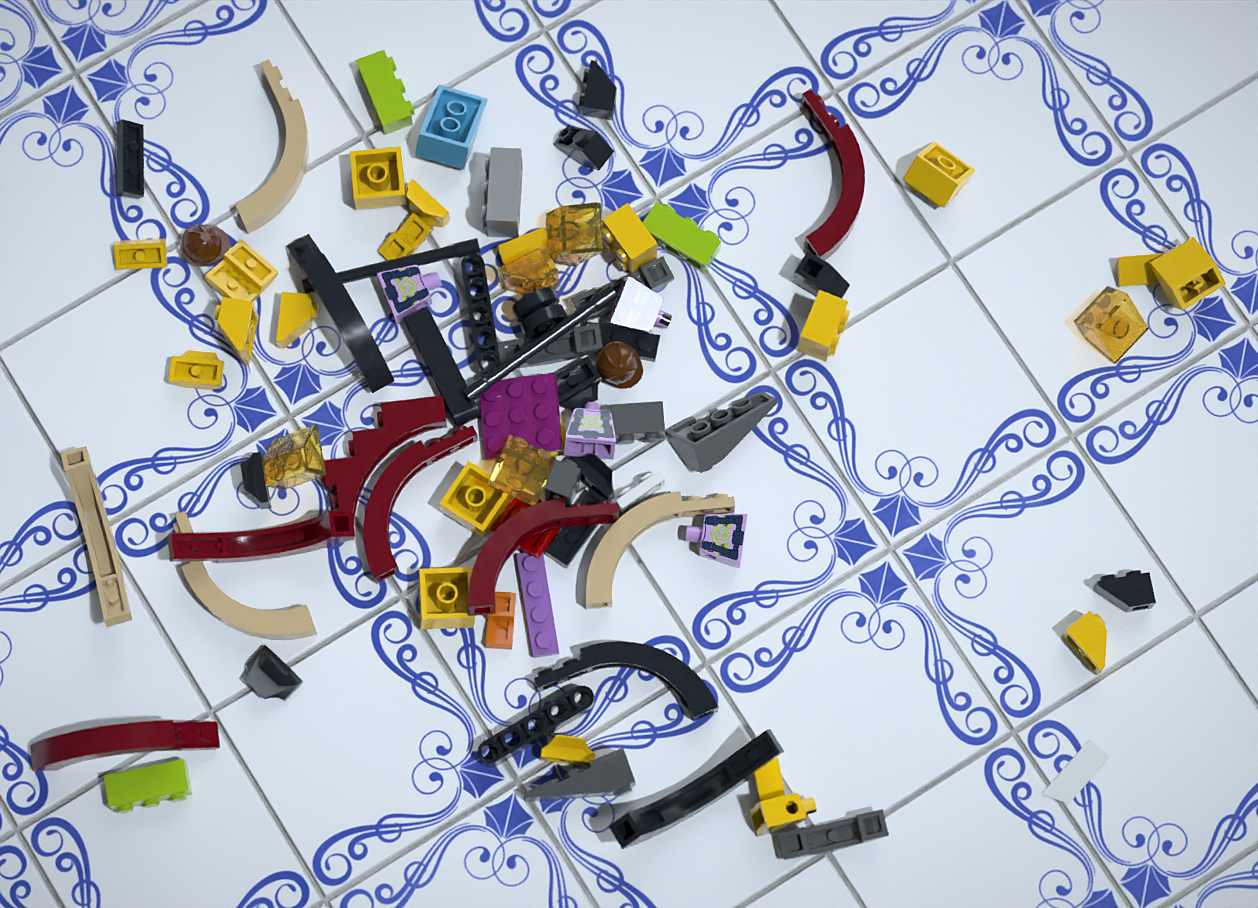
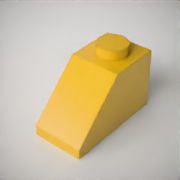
[276,292,319,349]
[1062,610,1107,675]

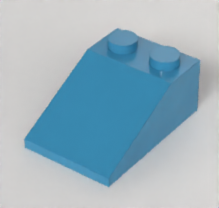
[415,85,488,170]

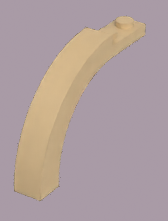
[235,59,309,234]
[61,446,133,627]
[586,491,735,610]
[173,511,317,640]

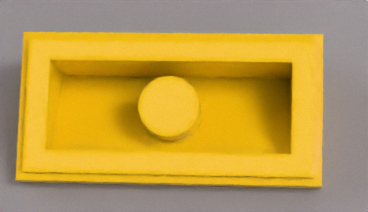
[497,227,555,274]
[113,238,167,270]
[1116,253,1165,287]
[754,757,785,802]

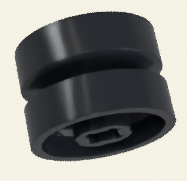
[512,287,567,339]

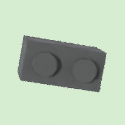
[611,401,665,445]
[544,459,581,508]

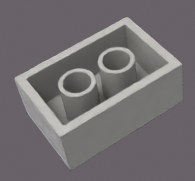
[482,147,523,238]

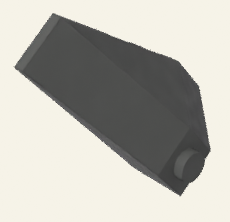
[665,391,778,473]
[523,748,636,802]

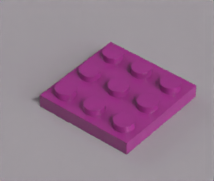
[480,372,563,461]

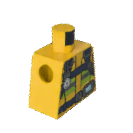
[749,793,817,837]

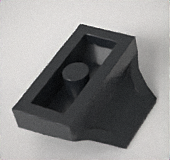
[556,356,601,412]
[240,452,272,510]
[571,453,615,501]
[244,645,304,701]

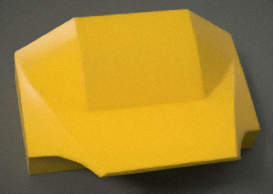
[406,179,450,228]
[168,350,224,390]
[541,735,596,766]

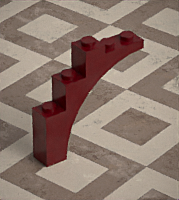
[320,396,447,541]

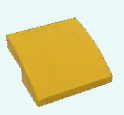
[205,239,279,302]

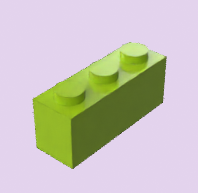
[356,49,415,135]
[642,202,722,274]
[104,759,192,814]

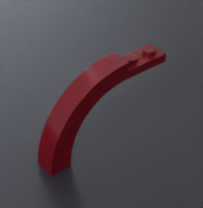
[801,88,865,261]
[363,425,478,584]
[468,498,619,616]
[167,511,355,563]
[30,720,220,771]

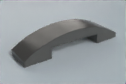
[571,256,675,322]
[498,323,603,368]
[778,809,889,860]

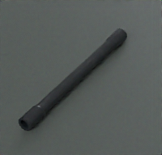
[302,238,481,294]
[462,285,618,402]

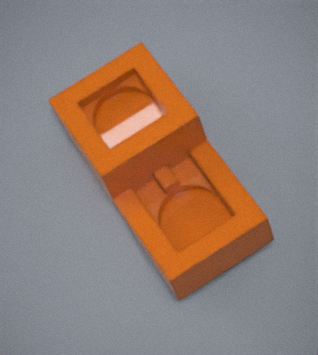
[486,592,516,650]

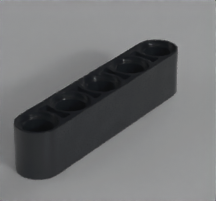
[461,253,501,376]
[404,307,481,427]
[478,685,594,768]

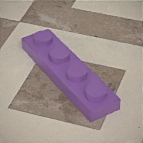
[517,553,560,658]

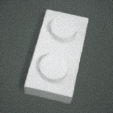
[616,471,665,515]

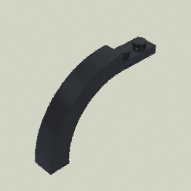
[287,234,395,393]
[534,641,719,722]
[608,729,785,849]

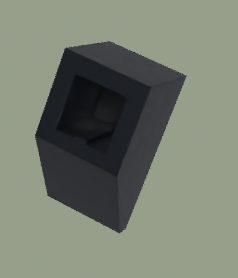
[579,60,617,120]
[553,125,614,171]
[793,251,850,298]
[1094,570,1156,613]

